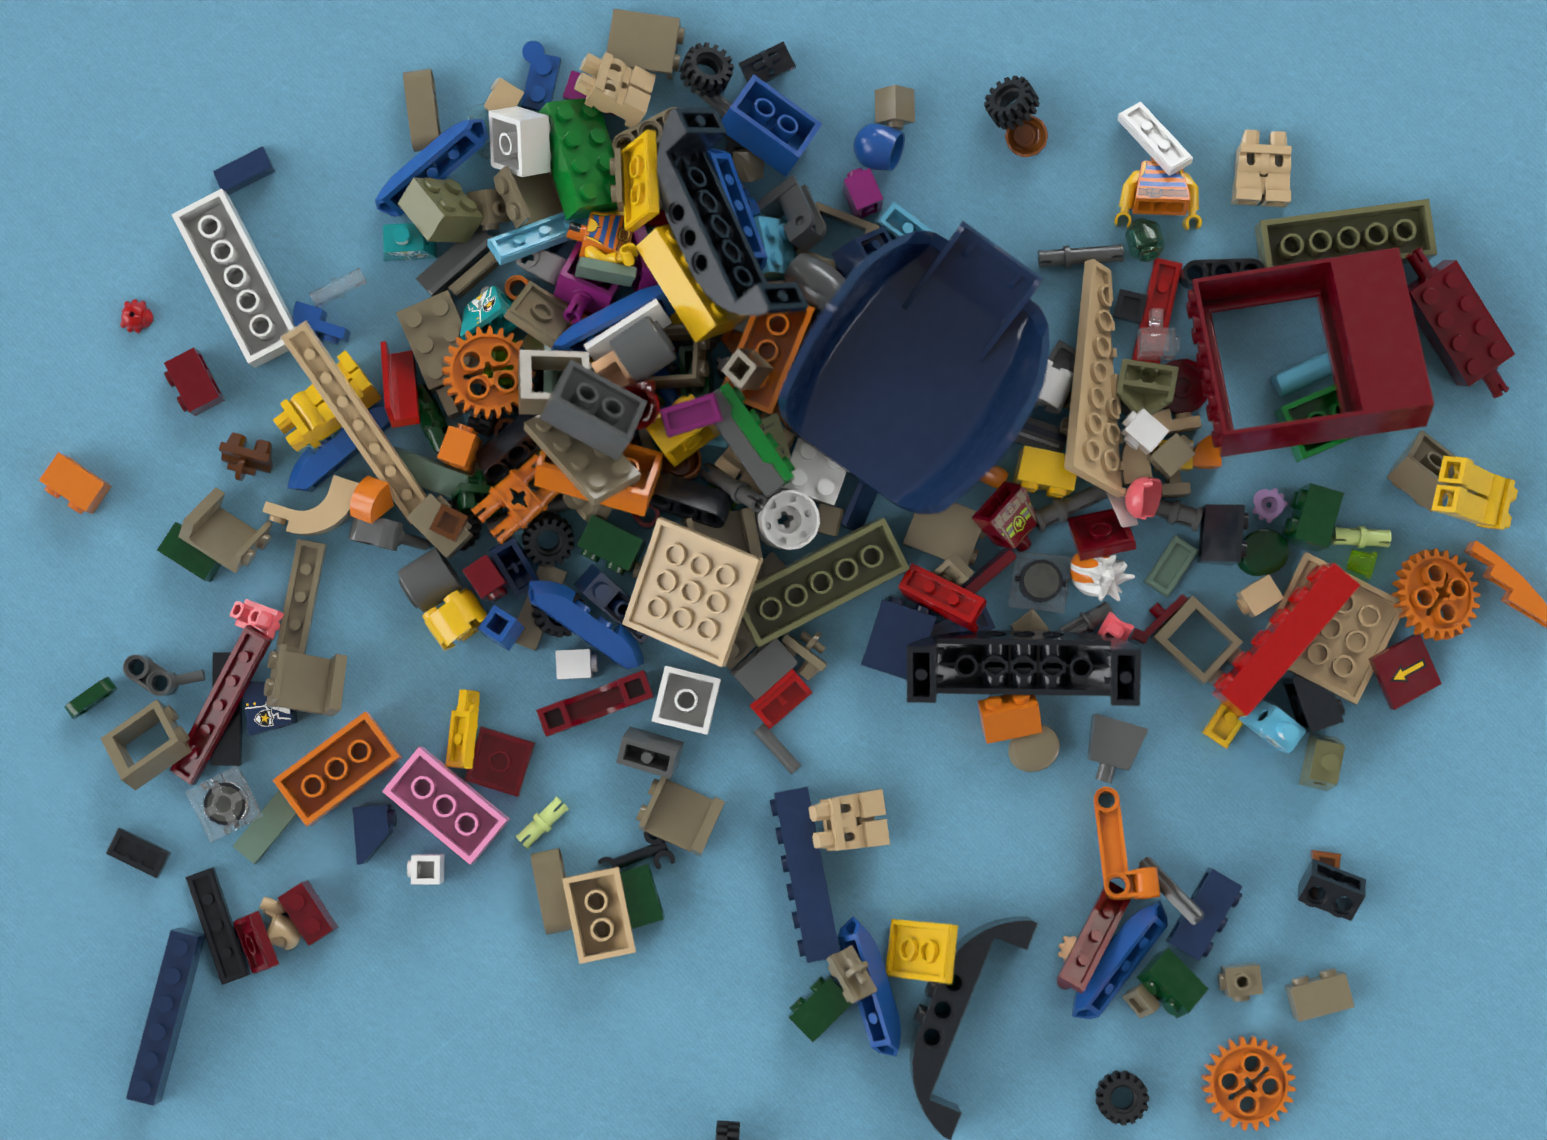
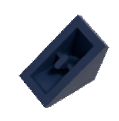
[488,536,540,597]

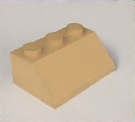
[562,867,636,964]

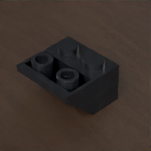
[1197,504,1249,566]

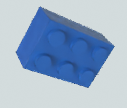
[721,74,822,177]

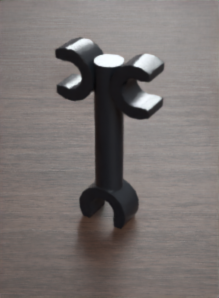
[598,832,675,869]

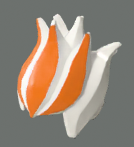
[1070,553,1135,601]

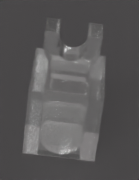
[1137,308,1180,360]

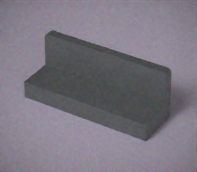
[416,225,492,297]

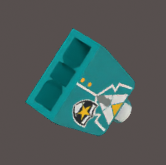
[382,223,437,261]
[460,286,518,341]

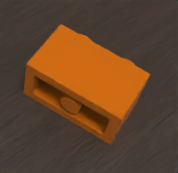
[437,423,484,473]
[39,452,112,514]
[977,695,1043,744]

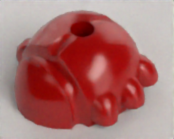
[120,299,153,334]

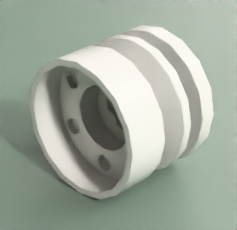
[754,490,820,550]

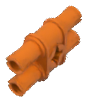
[471,454,559,545]

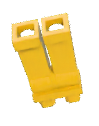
[273,350,382,452]
[1431,456,1518,530]

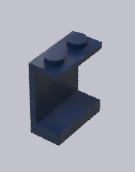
[861,596,936,680]

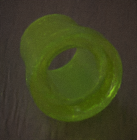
[1346,549,1378,579]

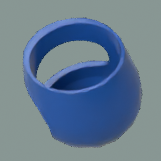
[854,124,905,171]

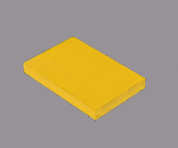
[621,130,659,232]
[885,919,958,984]

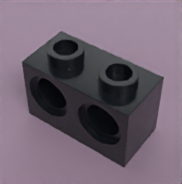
[1298,858,1366,921]

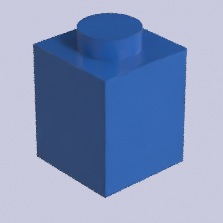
[478,605,525,651]

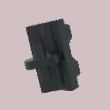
[738,41,796,83]

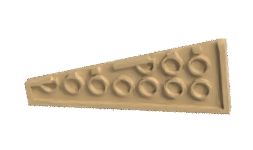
[1064,259,1127,498]

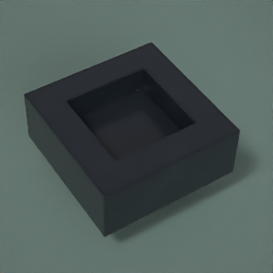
[1112,289,1148,324]

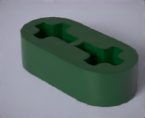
[64,677,117,719]

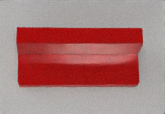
[380,341,420,428]
[898,563,987,633]

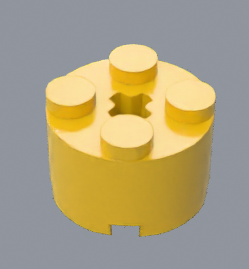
[422,588,488,651]

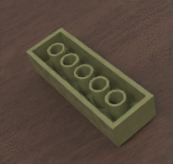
[1254,199,1437,268]
[742,518,910,647]

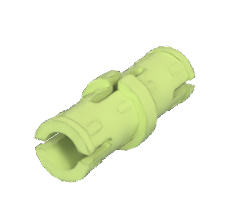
[1331,526,1392,548]
[516,796,569,849]

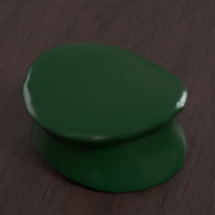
[1237,529,1289,576]

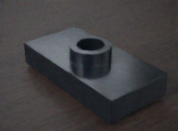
[106,828,171,878]

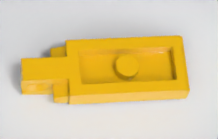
[445,690,480,769]

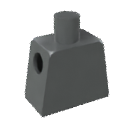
[1087,714,1148,784]

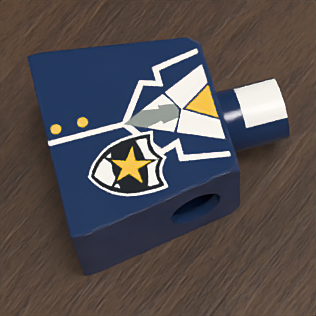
[244,681,298,735]

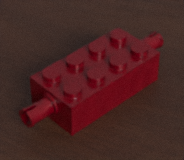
[1405,247,1515,398]

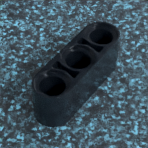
[1179,258,1264,290]
[475,414,540,482]
[649,472,733,528]

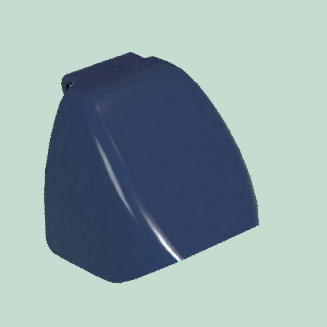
[778,221,1050,514]

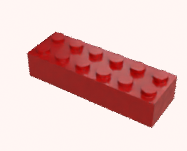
[1211,562,1360,716]

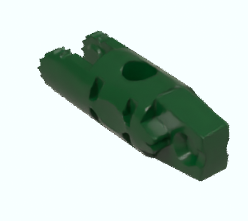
[417,384,448,453]

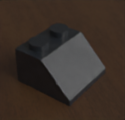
[1282,676,1345,733]

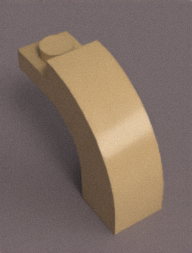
[1120,409,1202,486]
[262,475,359,536]

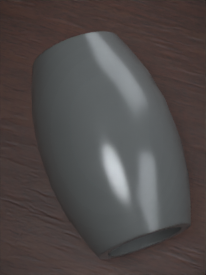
[783,253,846,314]

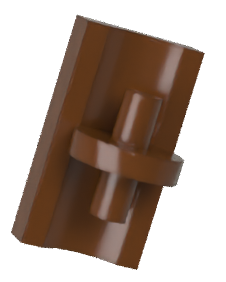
[219,432,273,481]

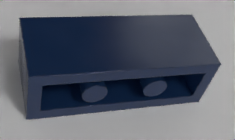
[1166,867,1243,961]

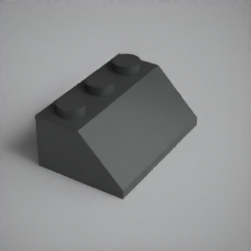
[539,359,647,460]

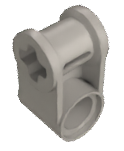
[515,250,567,286]

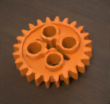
[442,326,535,420]
[1391,548,1481,641]
[1201,1036,1296,1131]

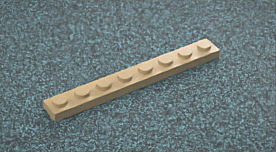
[281,321,427,525]

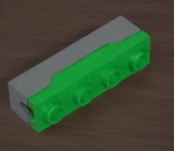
[712,382,796,499]

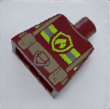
[972,481,1037,552]

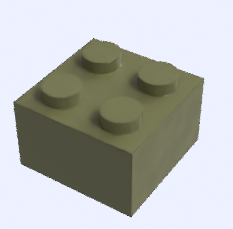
[398,178,484,243]

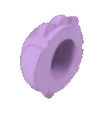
[1253,488,1288,523]

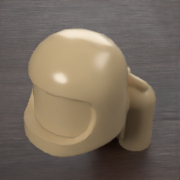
[259,896,302,950]

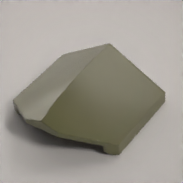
[1116,359,1179,415]

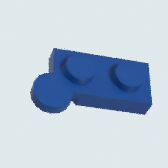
[521,41,561,112]

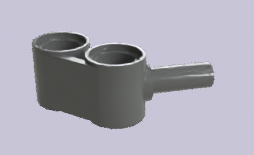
[348,517,430,551]
[123,655,206,696]

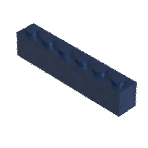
[770,786,840,963]
[126,928,205,1106]

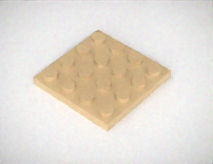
[622,517,763,667]
[1266,552,1402,705]

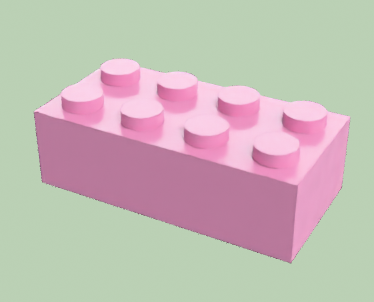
[382,747,510,865]

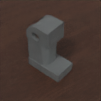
[757,175,826,252]

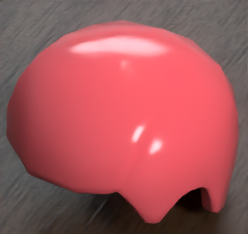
[1125,476,1162,520]

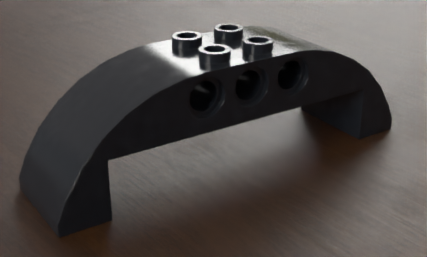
[657,108,809,315]
[907,630,1141,706]
[910,916,1038,1140]

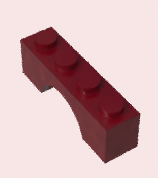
[536,670,655,737]

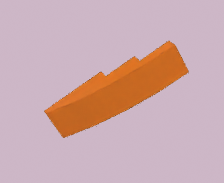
[1464,540,1547,629]

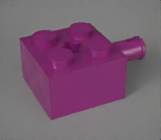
[553,241,622,324]

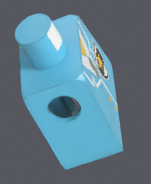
[1238,700,1306,753]

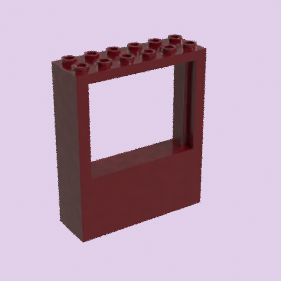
[1186,247,1434,457]

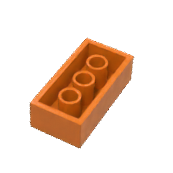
[722,305,817,415]
[534,443,663,517]
[272,711,403,826]

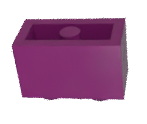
[843,168,883,219]

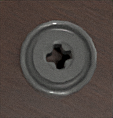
[609,316,676,383]
[398,547,464,613]

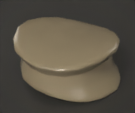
[1008,724,1060,772]

